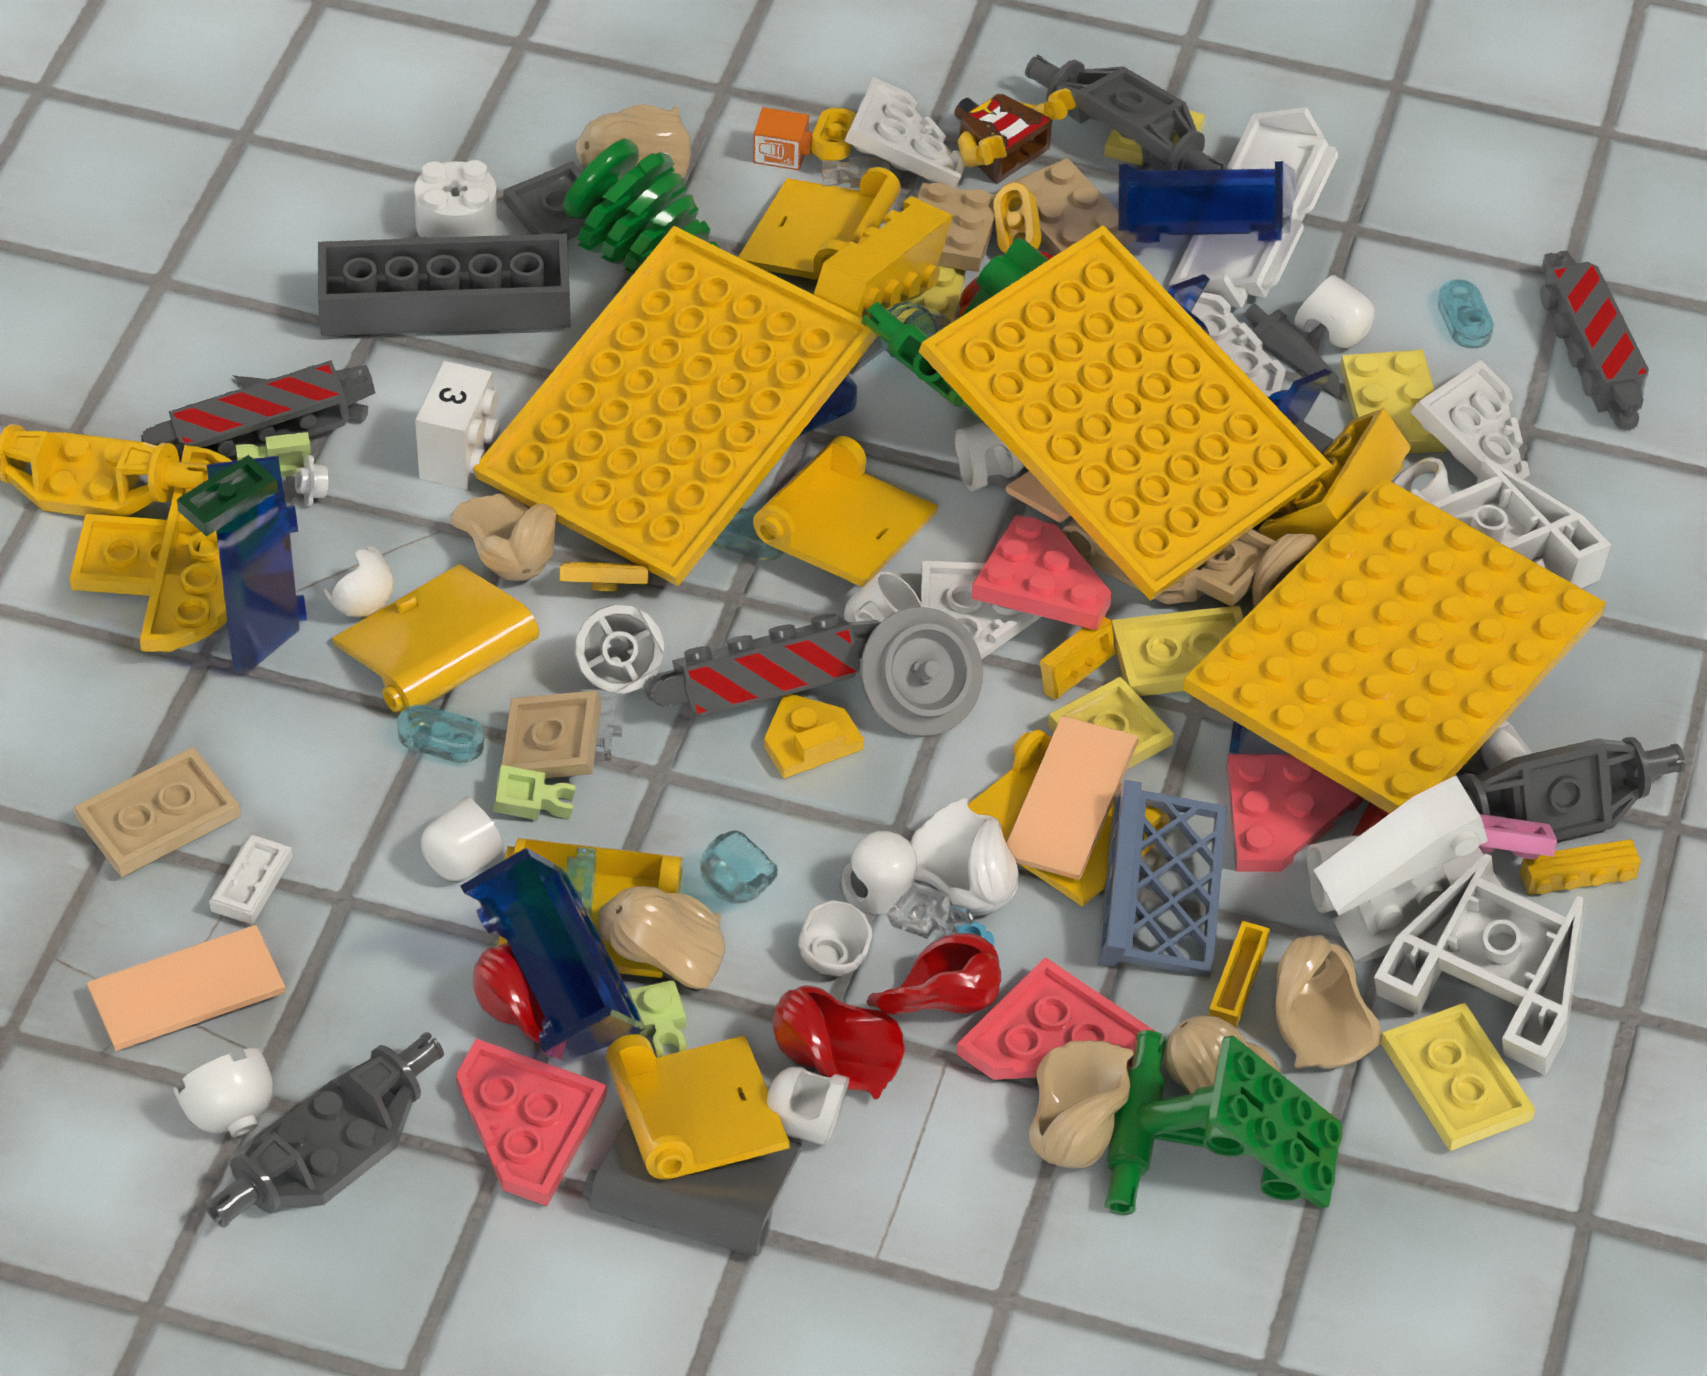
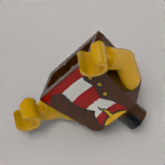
[954,89,1076,184]

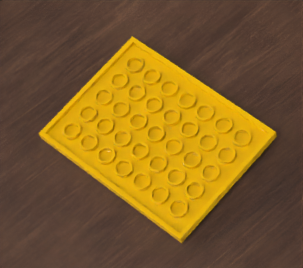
[918,225,1333,601]
[473,226,878,586]
[1183,478,1606,814]

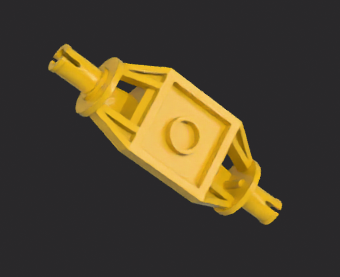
[0,424,213,517]

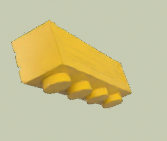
[1519,839,1641,895]
[1208,920,1270,1029]

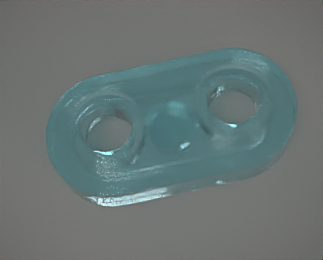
[1438,279,1494,349]
[713,508,785,561]
[397,705,484,763]
[563,848,597,929]

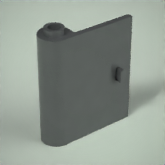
[583,1118,802,1257]

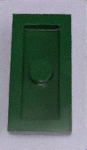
[177,455,278,537]

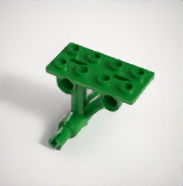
[861,238,1049,426]
[1104,1030,1342,1215]

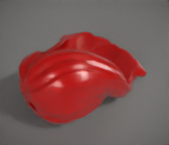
[866,933,1002,1015]
[473,943,606,1054]
[773,985,905,1100]

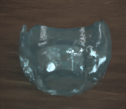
[700,830,778,904]

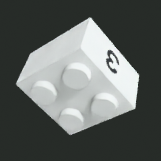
[415,361,500,490]

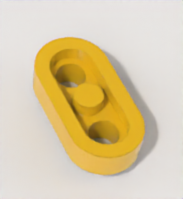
[811,108,856,163]
[993,183,1041,253]

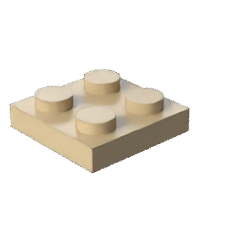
[502,690,602,778]

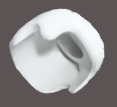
[323,545,394,618]

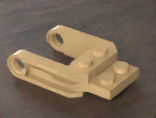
[1061,518,1275,607]

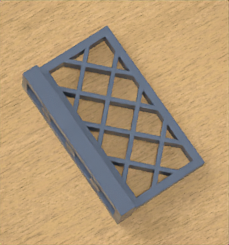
[1097,779,1227,977]

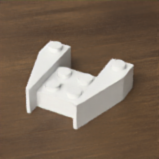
[1411,458,1611,588]
[1314,775,1503,964]
[1374,853,1584,1075]

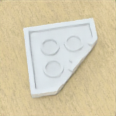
[845,77,966,188]
[1177,288,1286,407]
[1410,360,1530,480]
[921,561,1042,660]

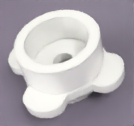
[295,455,328,507]

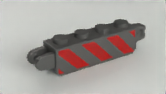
[1540,251,1649,431]
[141,360,376,462]
[643,614,881,717]

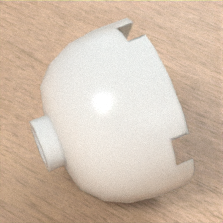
[575,604,664,693]
[173,1048,274,1138]

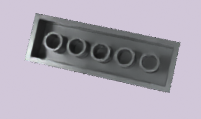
[318,233,571,336]

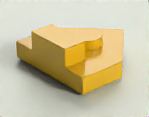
[764,694,864,779]

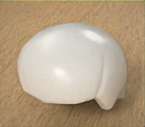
[1481,720,1532,769]
[798,900,873,977]

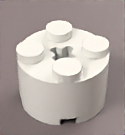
[414,160,497,238]

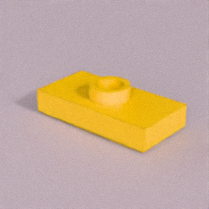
[560,561,649,591]
[1040,617,1116,700]

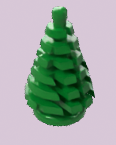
[562,138,720,273]

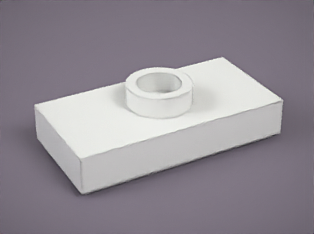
[209,834,293,925]

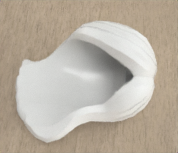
[910,798,1019,916]

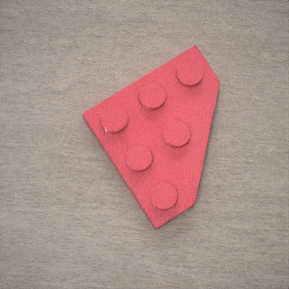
[971,515,1111,630]
[1226,754,1364,872]
[956,957,1155,1080]
[456,1039,607,1206]

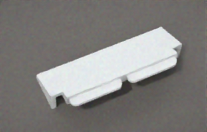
[1169,107,1339,309]

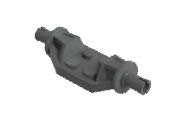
[1025,55,1228,187]
[1460,736,1685,841]
[205,1032,444,1228]

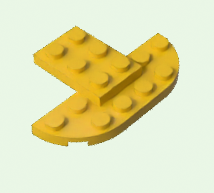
[69,445,259,652]

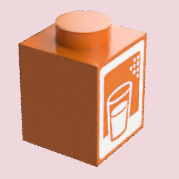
[753,107,813,171]

